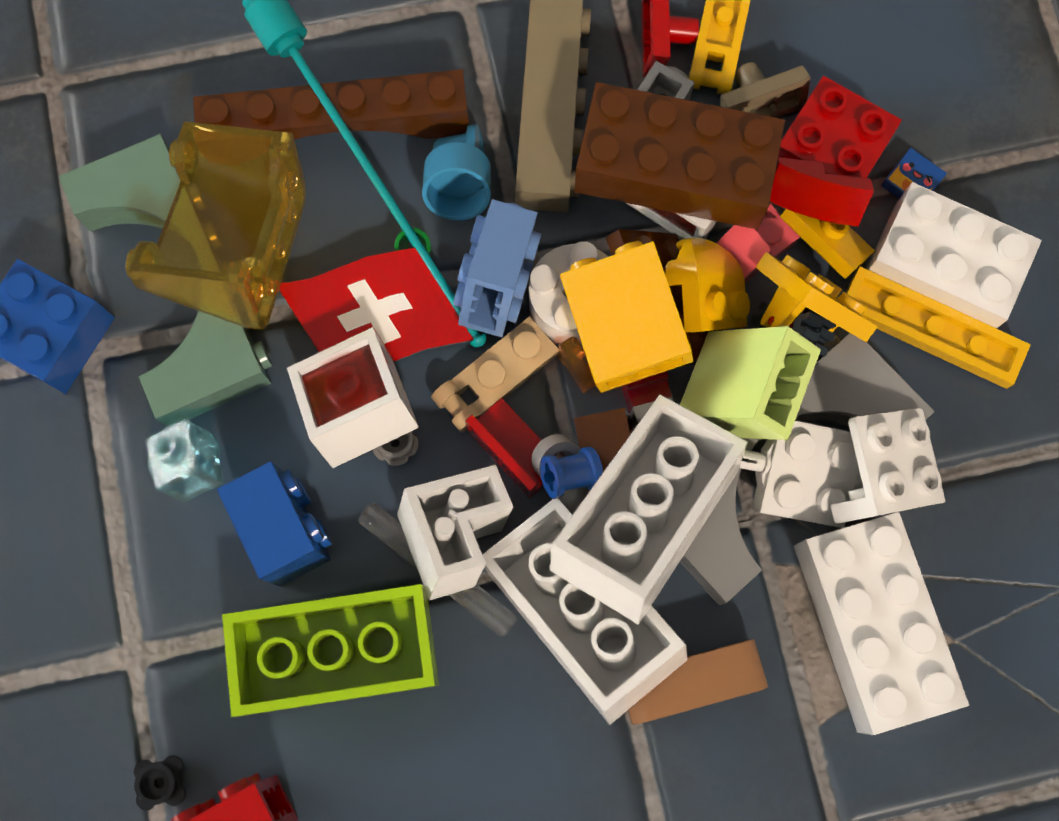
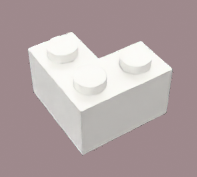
[397,465,513,601]

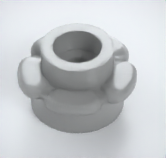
[373,431,418,466]

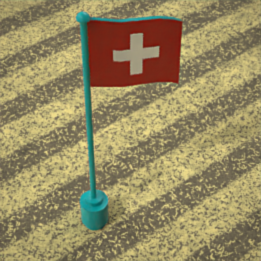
[242,0,486,362]

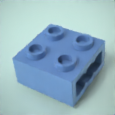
[453,199,542,337]

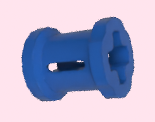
[540,446,603,499]

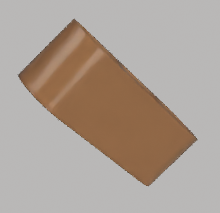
[628,639,769,725]

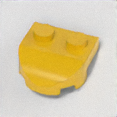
[665,237,750,333]

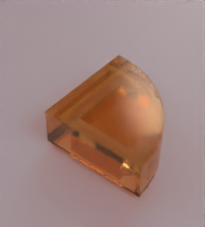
[558,336,596,394]

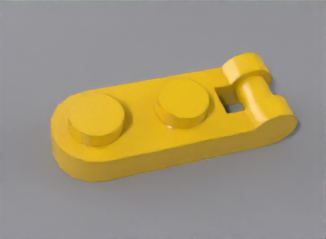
[688,0,750,94]

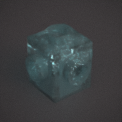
[146,419,224,503]

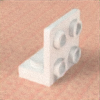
[831,408,946,524]

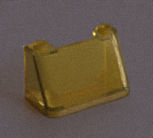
[126,121,306,329]

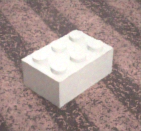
[866,182,1042,328]

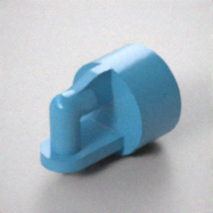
[422,124,491,220]

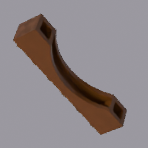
[193,69,469,161]

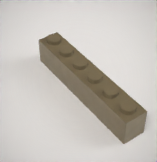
[515,0,591,213]

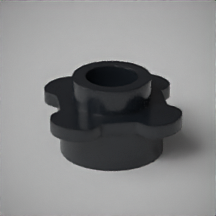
[133,755,186,811]

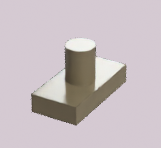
[720,62,811,118]

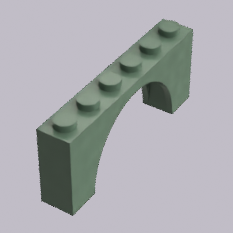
[58,134,273,428]

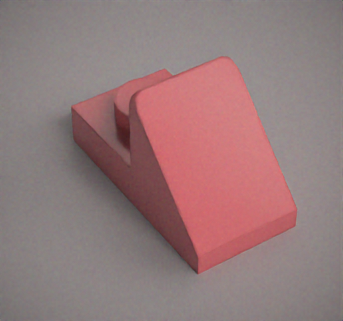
[716,204,800,282]

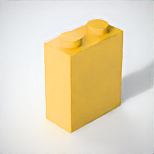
[560,241,693,393]

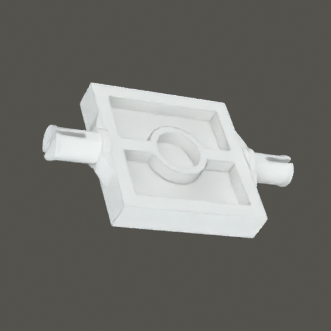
[740,420,864,528]

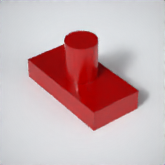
[641,0,699,78]

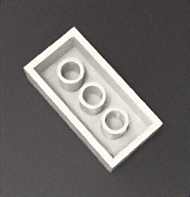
[550,395,748,625]
[482,498,687,725]
[794,512,969,735]

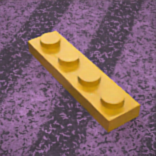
[846,266,1031,389]

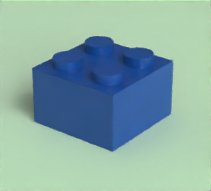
[0,259,115,394]
[216,461,332,586]

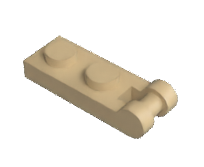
[431,316,559,433]

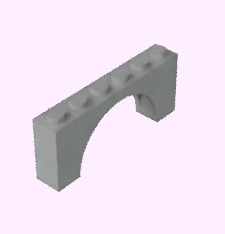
[680,333,935,606]

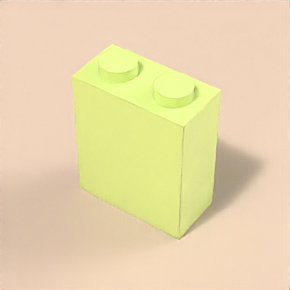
[680,326,821,440]

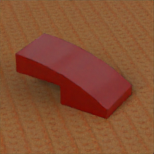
[770,157,874,227]

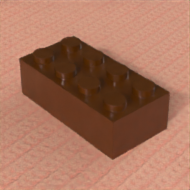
[574,82,785,230]

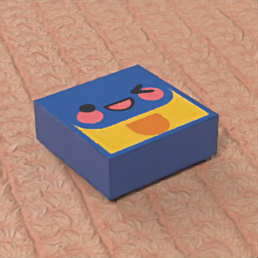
[881,148,947,199]

